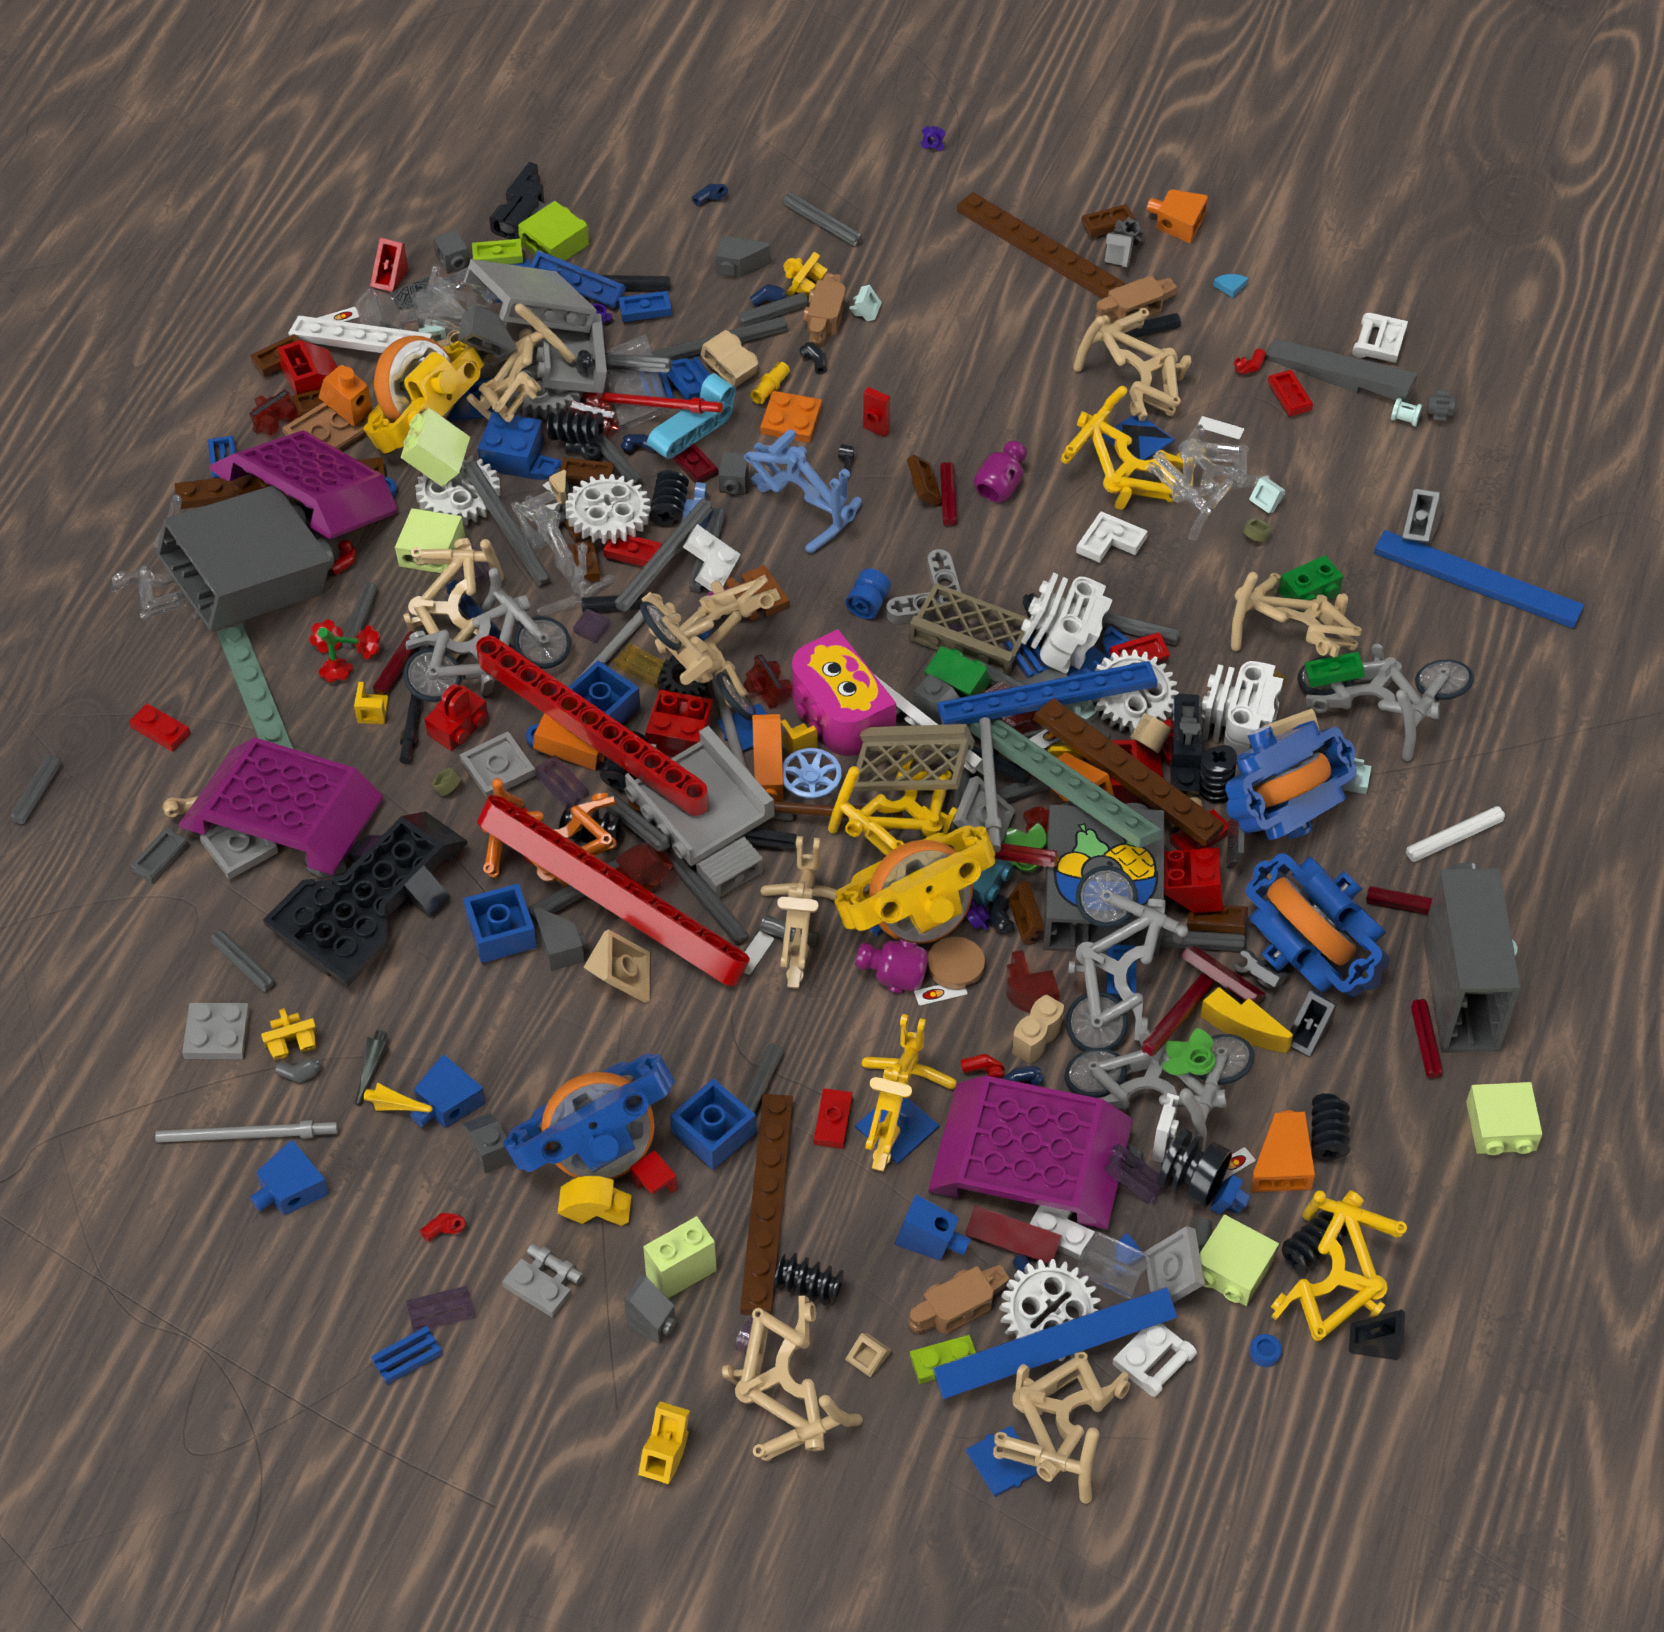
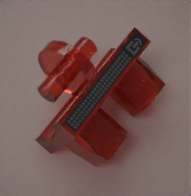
[249,389,297,436]
[570,393,620,437]
[744,654,792,709]

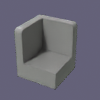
[1105,233,1134,267]

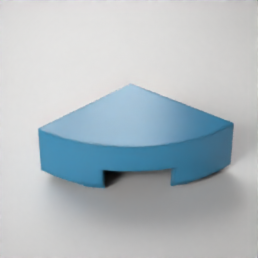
[1213,274,1248,298]

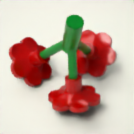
[309,619,380,682]

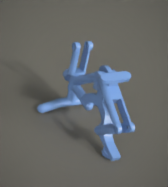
[744,430,862,553]

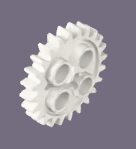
[415,456,501,526]
[565,474,651,544]
[1092,649,1179,734]
[999,1259,1101,1361]

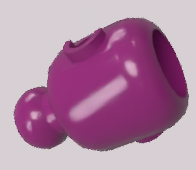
[974,441,1027,503]
[855,938,928,993]

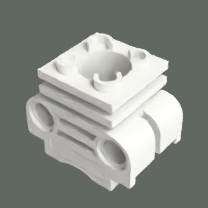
[1021,572,1112,674]
[1202,661,1283,758]

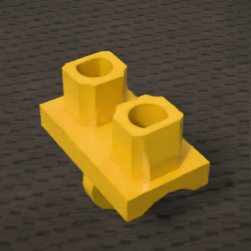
[783,252,828,298]
[261,1008,316,1060]

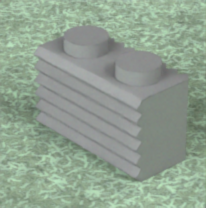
[696,836,763,899]

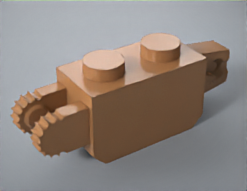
[803,273,846,347]
[1095,275,1177,322]
[909,1265,1010,1335]

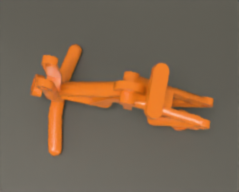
[482,778,617,887]

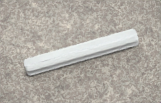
[1406,806,1505,862]

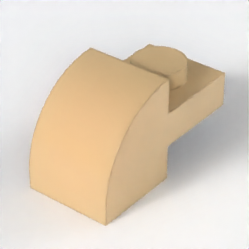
[1130,713,1173,754]

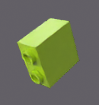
[518,201,589,261]

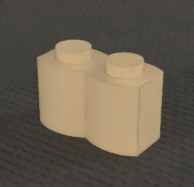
[701,330,758,388]
[1012,995,1064,1064]

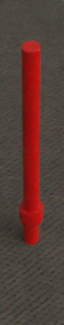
[583,392,723,414]

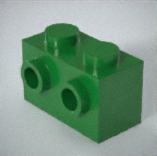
[1278,555,1343,612]
[924,646,991,698]

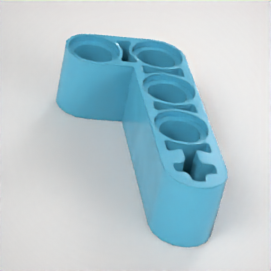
[647,373,736,459]

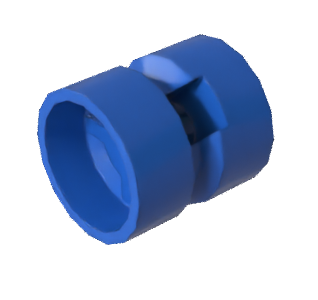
[845,569,891,619]

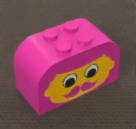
[792,629,896,756]

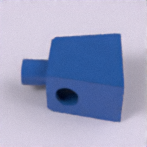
[410,1054,485,1127]
[249,1140,329,1215]
[894,1195,970,1260]

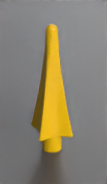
[364,1083,433,1112]

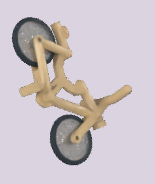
[640,592,756,721]

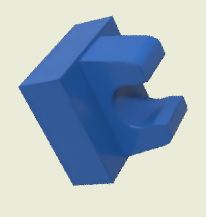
[1209,1174,1250,1215]

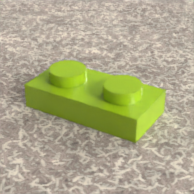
[472,239,523,264]
[910,1335,976,1384]

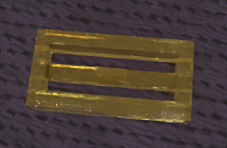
[613,643,665,689]

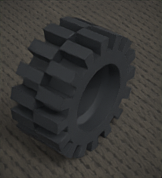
[657,655,708,697]

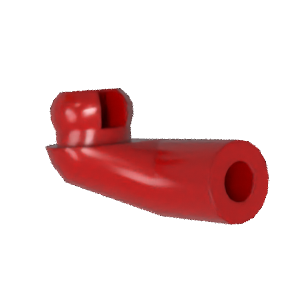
[329,539,356,576]

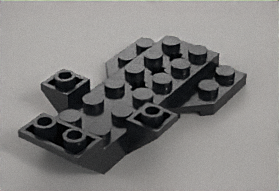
[263,811,468,987]

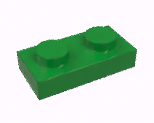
[1304,652,1365,688]

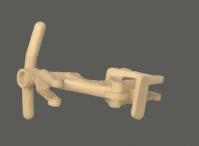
[467,303,576,422]
[1073,308,1191,422]
[403,538,504,666]
[1231,572,1362,657]
[655,575,781,683]
[760,836,837,989]
[722,1296,863,1462]
[993,1351,1130,1504]

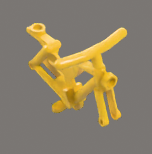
[1061,386,1196,510]
[828,753,958,856]
[861,1014,957,1172]
[1271,1190,1407,1341]

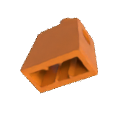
[1147,189,1208,243]
[319,365,372,427]

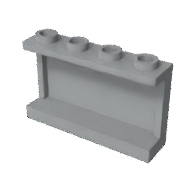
[534,313,607,393]

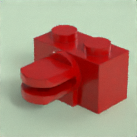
[424,684,489,752]

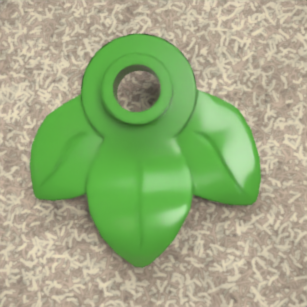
[1005,823,1047,872]
[1162,1028,1216,1076]

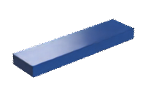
[530,250,626,310]

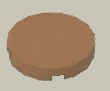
[927,937,985,990]

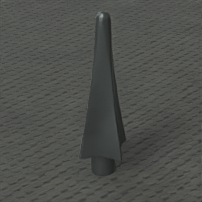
[355,1030,389,1106]

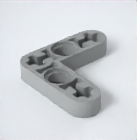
[886,549,962,624]

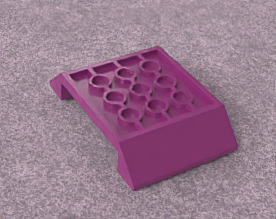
[210,430,398,539]
[179,737,383,876]
[928,1076,1133,1230]

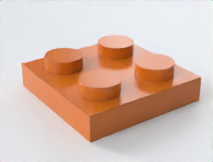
[760,391,822,443]

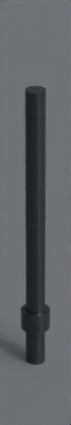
[399,630,431,764]

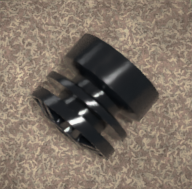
[1157,1128,1233,1208]

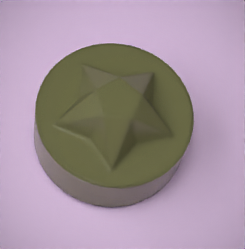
[1243,519,1271,542]
[432,768,461,796]

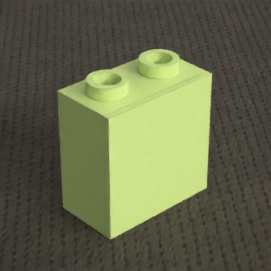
[400,408,470,486]
[395,508,465,573]
[1466,1082,1542,1155]
[1200,1214,1279,1307]
[643,1216,717,1299]

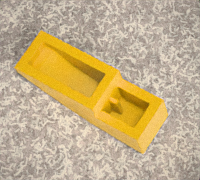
[1201,987,1293,1053]

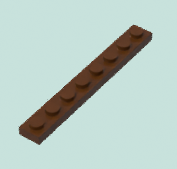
[957,192,1125,299]
[175,457,385,509]
[1034,698,1224,847]
[740,1094,793,1316]

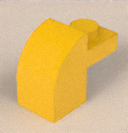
[557,1176,632,1226]
[638,1401,690,1484]

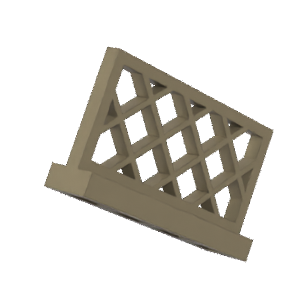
[908,583,1030,675]
[853,724,975,792]

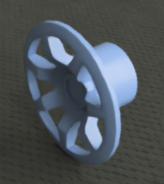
[782,748,841,799]

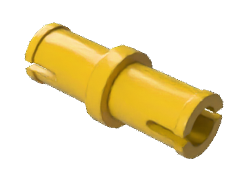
[750,362,790,404]

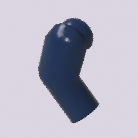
[749,284,787,307]
[1001,1065,1044,1086]

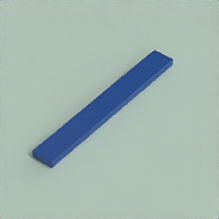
[1374,530,1584,629]
[937,661,1158,725]
[932,1287,1177,1399]

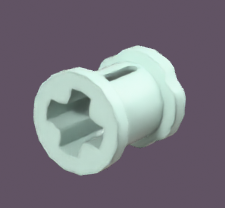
[1391,398,1423,427]

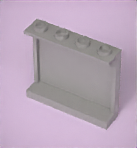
[464,259,597,333]
[624,726,774,866]

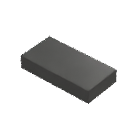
[129,827,190,884]

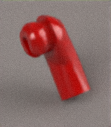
[1234,349,1266,375]
[961,1054,1005,1079]
[419,1213,466,1242]

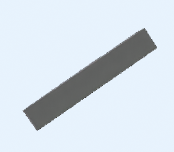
[1265,338,1418,403]

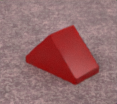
[370,238,408,292]

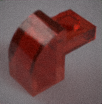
[615,843,673,886]
[1006,950,1060,1013]

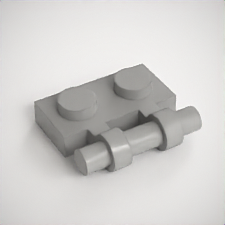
[502,1243,584,1318]

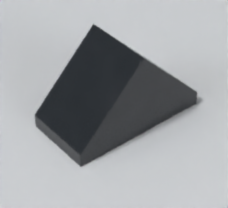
[1290,991,1337,1057]
[1349,1309,1405,1360]

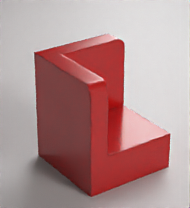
[630,1150,677,1194]

